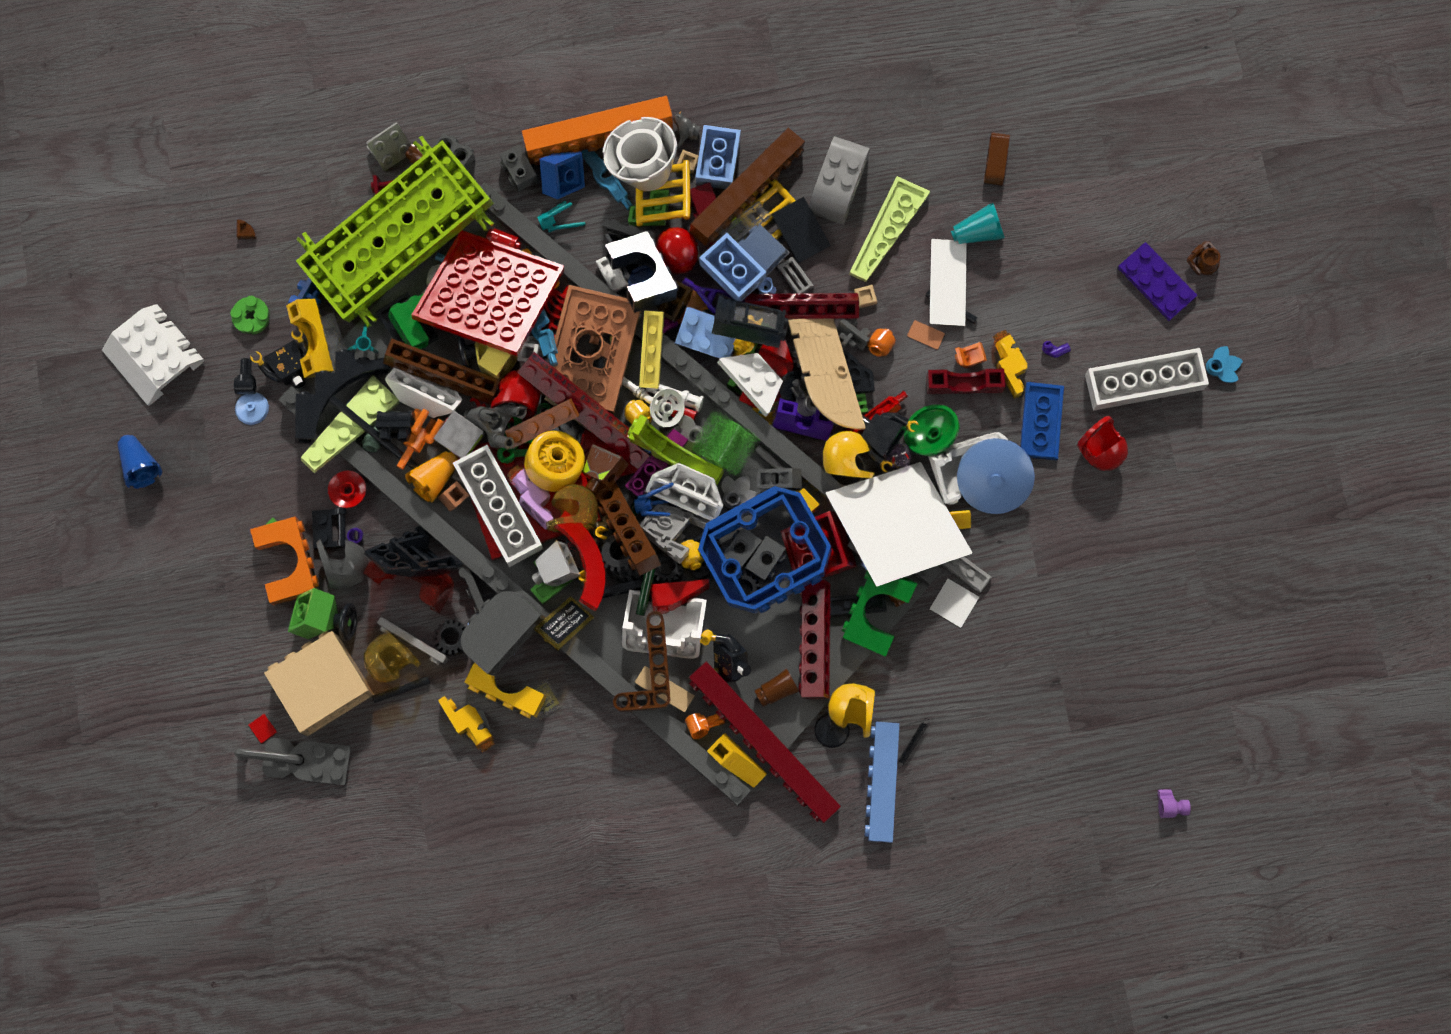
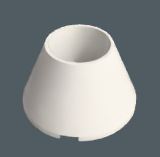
[603,117,677,191]

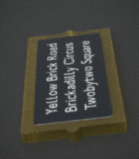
[534,596,594,650]

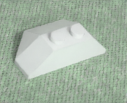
[385,368,462,418]
[645,463,723,521]

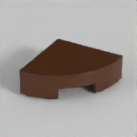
[237,220,257,239]

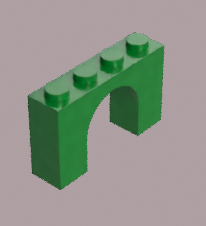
[388,294,429,349]
[842,570,917,657]

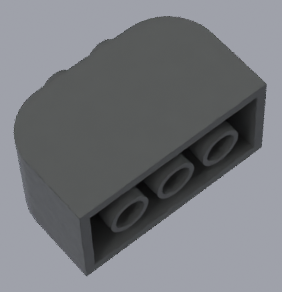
[461,591,547,676]

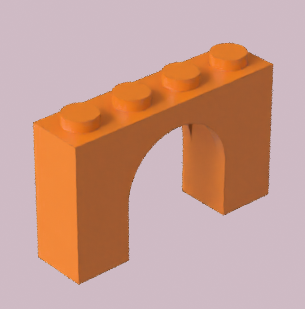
[250,517,319,605]

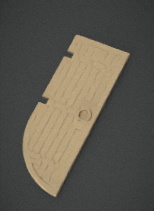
[788,319,865,430]

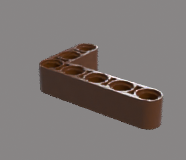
[613,611,671,712]

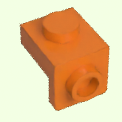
[955,342,987,368]

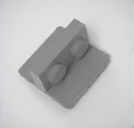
[366,123,411,171]

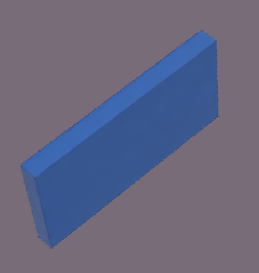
[1020,382,1064,461]

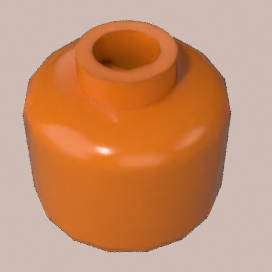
[868,328,896,357]

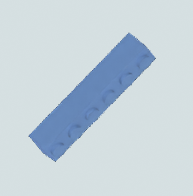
[864,722,899,843]

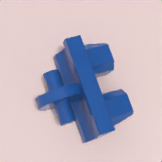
[288,278,322,305]

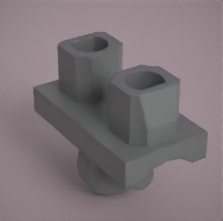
[837,318,872,352]

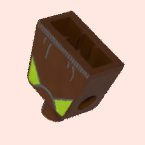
[582,444,629,493]

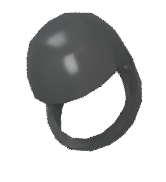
[316,539,369,589]

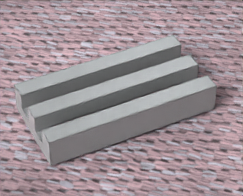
[777,256,814,294]

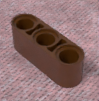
[984,132,1010,186]

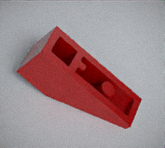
[651,579,709,614]

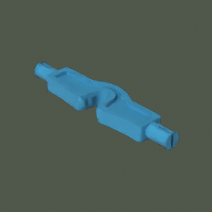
[581,149,633,210]
[531,308,558,367]

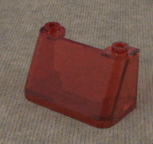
[364,561,454,614]

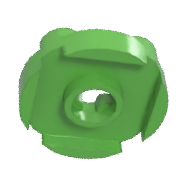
[230,296,270,334]

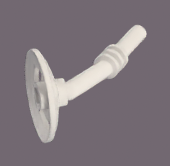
[622,377,685,427]

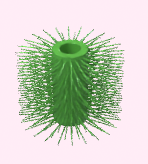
[690,411,760,476]

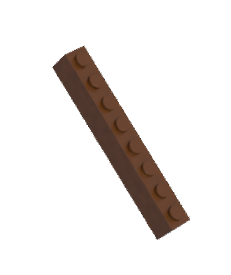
[689,128,805,246]

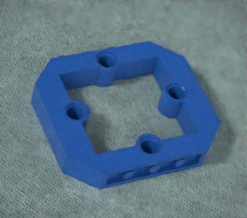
[698,486,832,614]

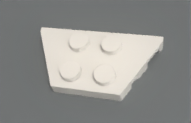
[717,353,783,417]

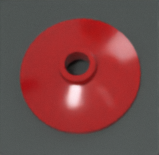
[328,470,366,508]

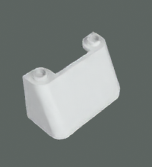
[929,432,1008,505]
[622,590,706,659]

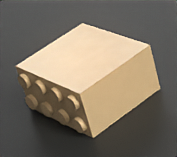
[264,631,374,737]

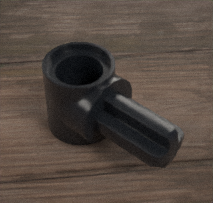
[234,358,257,394]

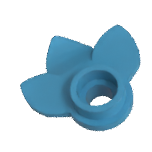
[1205,346,1243,383]

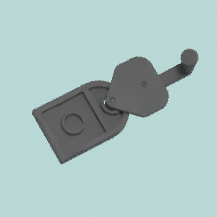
[234,738,351,786]

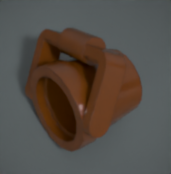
[1187,241,1221,275]

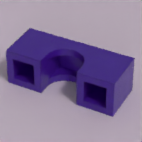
[773,399,834,441]

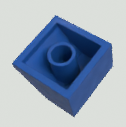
[539,152,585,199]

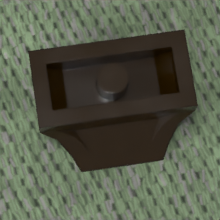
[657,281,693,323]

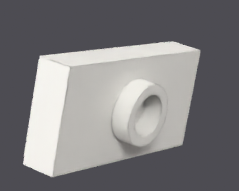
[596,257,628,293]

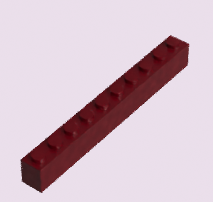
[688,661,841,823]

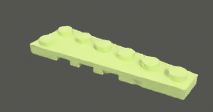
[849,176,930,282]
[301,375,399,473]

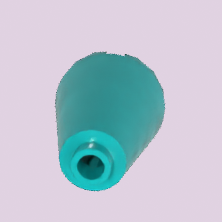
[951,203,1005,244]

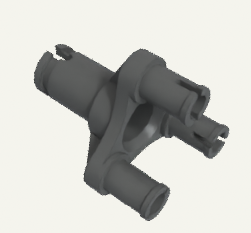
[464,402,527,449]

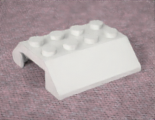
[102,304,204,406]

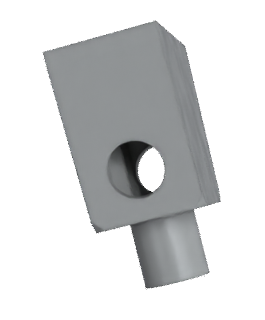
[532,541,580,587]

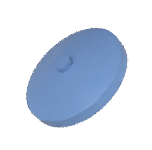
[957,438,1035,514]

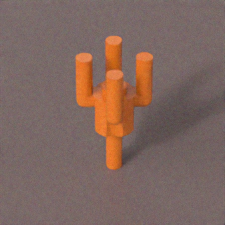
[397,408,445,470]

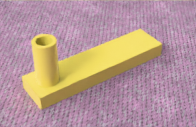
[639,311,664,389]

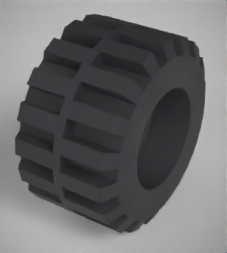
[599,533,640,582]

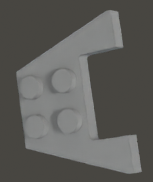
[640,504,710,564]

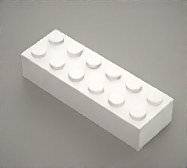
[1085,348,1209,411]
[453,445,543,567]

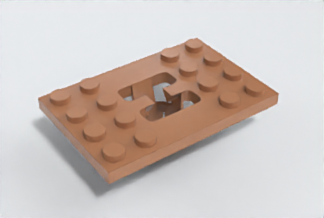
[541,285,641,413]

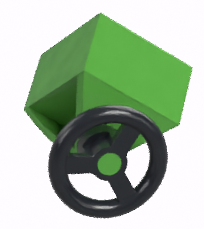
[288,588,357,642]

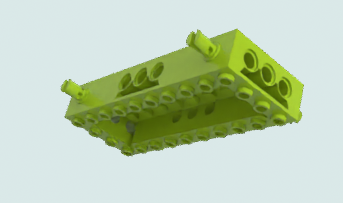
[296,136,494,327]

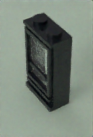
[712,295,788,348]

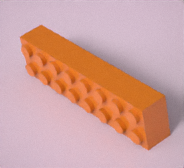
[522,96,673,165]

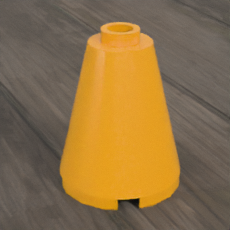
[405,451,458,503]

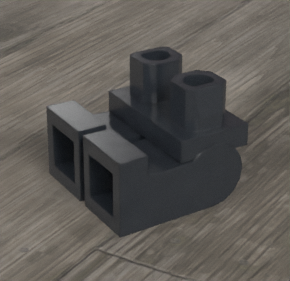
[376,411,416,442]

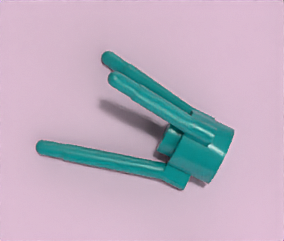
[537,201,586,232]
[347,324,378,354]

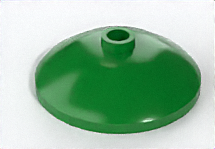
[904,404,960,456]

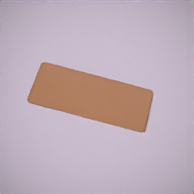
[907,320,945,349]

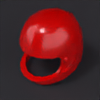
[656,227,699,275]
[490,370,541,423]
[1077,416,1128,471]

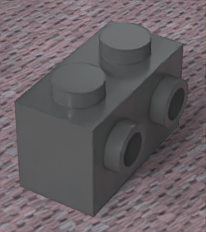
[499,144,538,192]

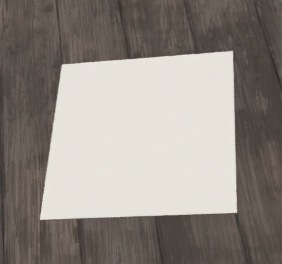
[826,462,972,587]

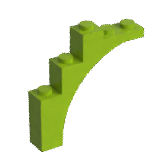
[628,414,724,486]

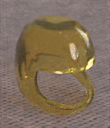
[546,484,598,532]
[364,631,421,683]

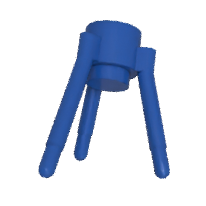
[634,483,674,517]

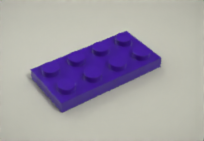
[1117,242,1197,321]

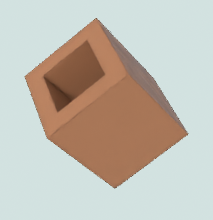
[437,481,469,511]

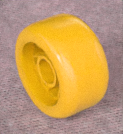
[524,431,585,492]

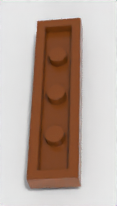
[505,399,580,448]

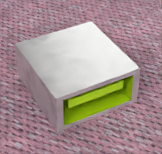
[434,411,485,458]

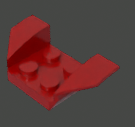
[739,340,794,408]

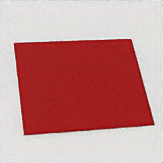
[248,714,277,744]

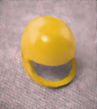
[823,431,874,478]
[828,683,875,738]

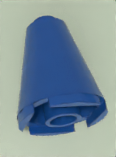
[118,435,162,489]

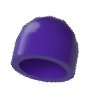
[347,528,364,543]

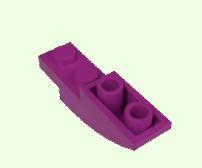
[625,428,688,497]

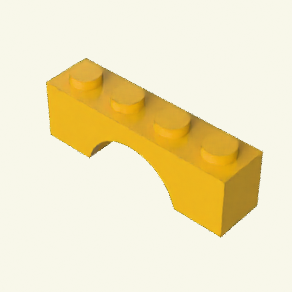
[286,299,334,378]
[465,662,547,719]

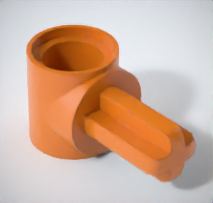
[685,713,725,739]

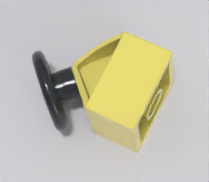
[457,336,518,381]

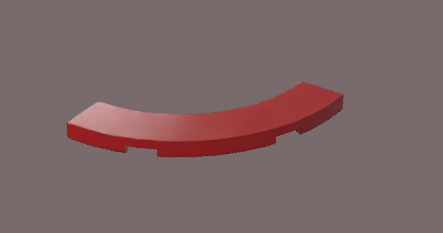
[554,511,605,611]

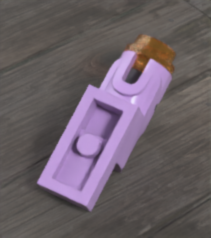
[507,465,553,530]

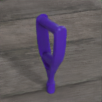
[682,278,745,320]

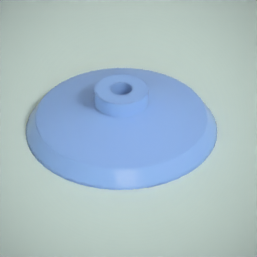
[235,392,269,425]

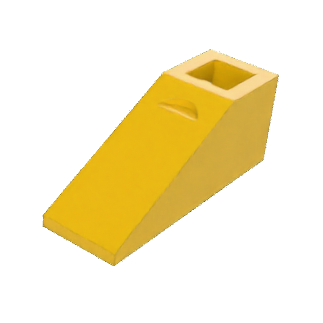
[707,733,767,788]

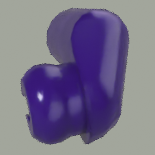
[1042,341,1071,358]

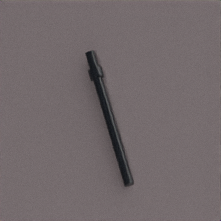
[329,395,419,469]

